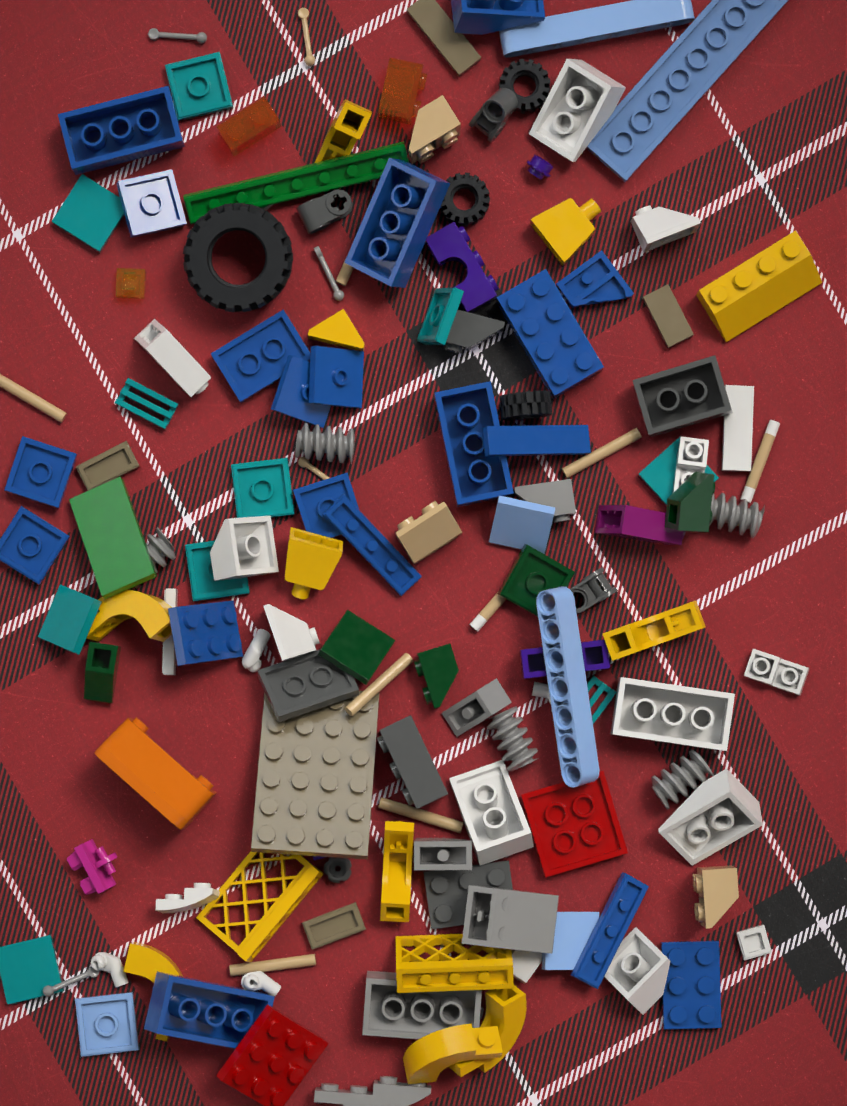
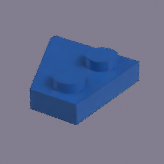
[556,250,634,308]

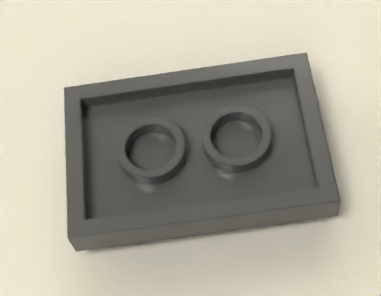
[258,649,359,722]
[424,860,513,929]

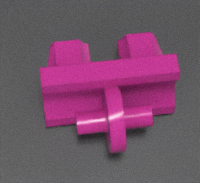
[67,839,118,895]

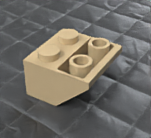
[409,95,461,164]
[395,501,462,565]
[692,865,739,929]

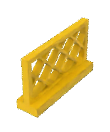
[196,852,324,962]
[395,934,514,993]

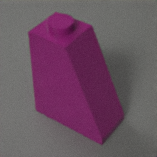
[595,505,686,545]

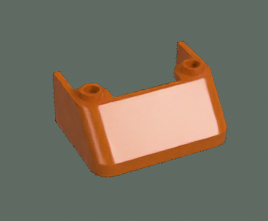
[94,717,217,830]

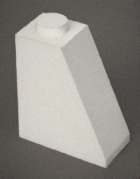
[134,319,212,397]

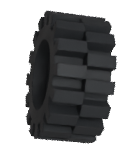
[499,59,550,114]
[440,172,490,227]
[499,391,553,420]

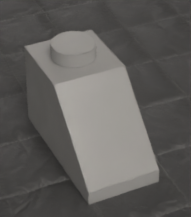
[514,479,576,523]
[442,678,512,737]
[414,838,472,870]

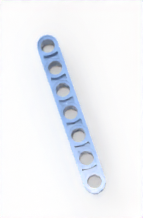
[499,0,695,57]
[536,586,600,788]

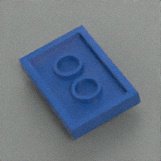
[211,309,310,403]
[168,600,243,666]
[661,940,722,1029]

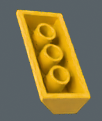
[696,230,822,342]

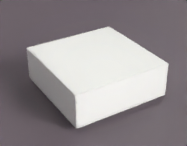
[736,924,772,960]

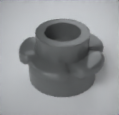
[324,857,352,883]

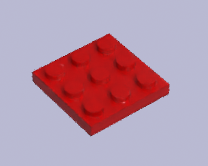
[521,770,628,878]
[216,1004,329,1106]

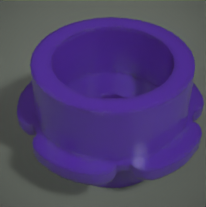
[527,155,553,180]

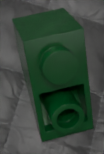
[665,472,715,532]
[84,642,121,703]
[414,643,459,709]

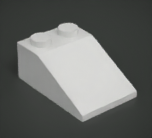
[529,59,626,162]
[449,760,534,866]
[658,768,763,866]

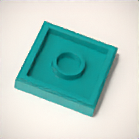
[165,52,234,121]
[52,174,124,253]
[417,287,464,345]
[638,436,719,506]
[231,458,295,518]
[185,540,250,601]
[38,584,102,654]
[0,934,64,1005]

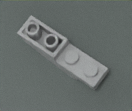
[314,1076,431,1106]

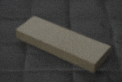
[406,0,481,77]

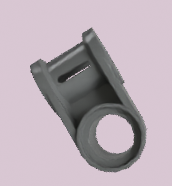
[469,88,518,143]
[296,189,353,234]
[570,567,618,614]

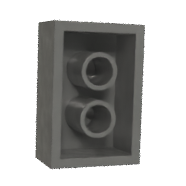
[633,355,733,437]
[377,715,448,809]

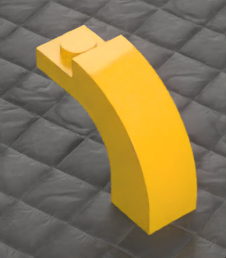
[314,99,372,163]
[86,590,172,642]
[603,601,706,661]
[380,821,414,922]
[123,942,183,1041]
[449,985,527,1077]
[403,1023,503,1084]

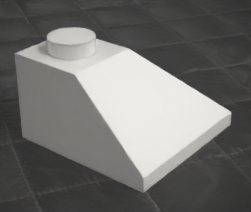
[631,205,701,253]
[210,516,279,581]
[264,604,320,661]
[604,927,670,1015]

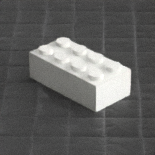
[610,677,735,751]

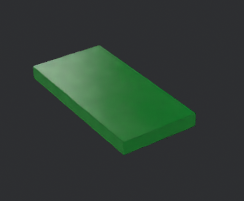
[69,476,157,599]

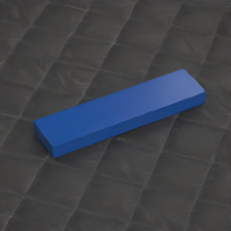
[483,425,591,456]
[323,493,422,596]
[571,872,649,989]

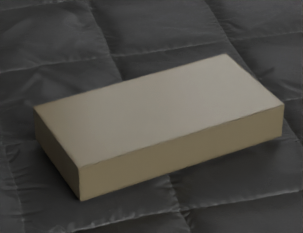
[642,284,694,348]
[76,441,140,491]
[302,902,366,950]

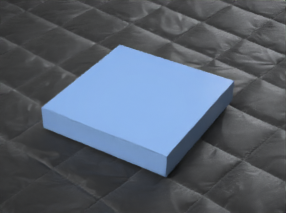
[489,496,555,554]
[542,912,599,970]
[75,992,139,1057]

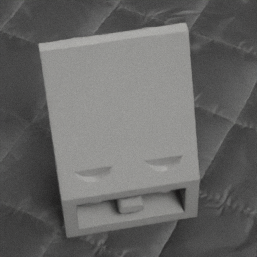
[462,885,559,954]

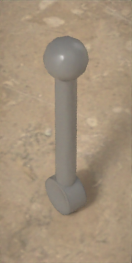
[148,28,207,43]
[314,246,344,301]
[43,966,99,997]

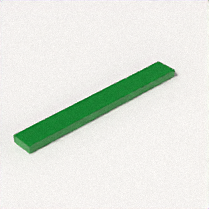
[183,141,409,224]

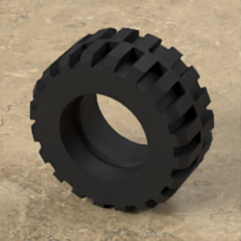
[183,203,293,312]

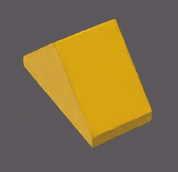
[308,309,365,351]

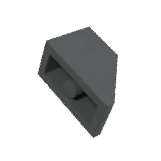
[445,310,505,354]

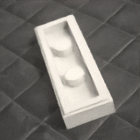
[722,385,754,472]
[162,588,178,675]

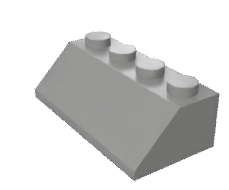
[362,971,482,1039]

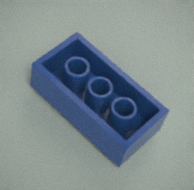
[58,86,185,175]
[344,158,450,288]
[496,269,604,399]
[434,381,514,507]
[144,971,275,1049]

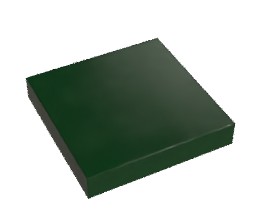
[497,544,575,617]
[318,610,395,685]

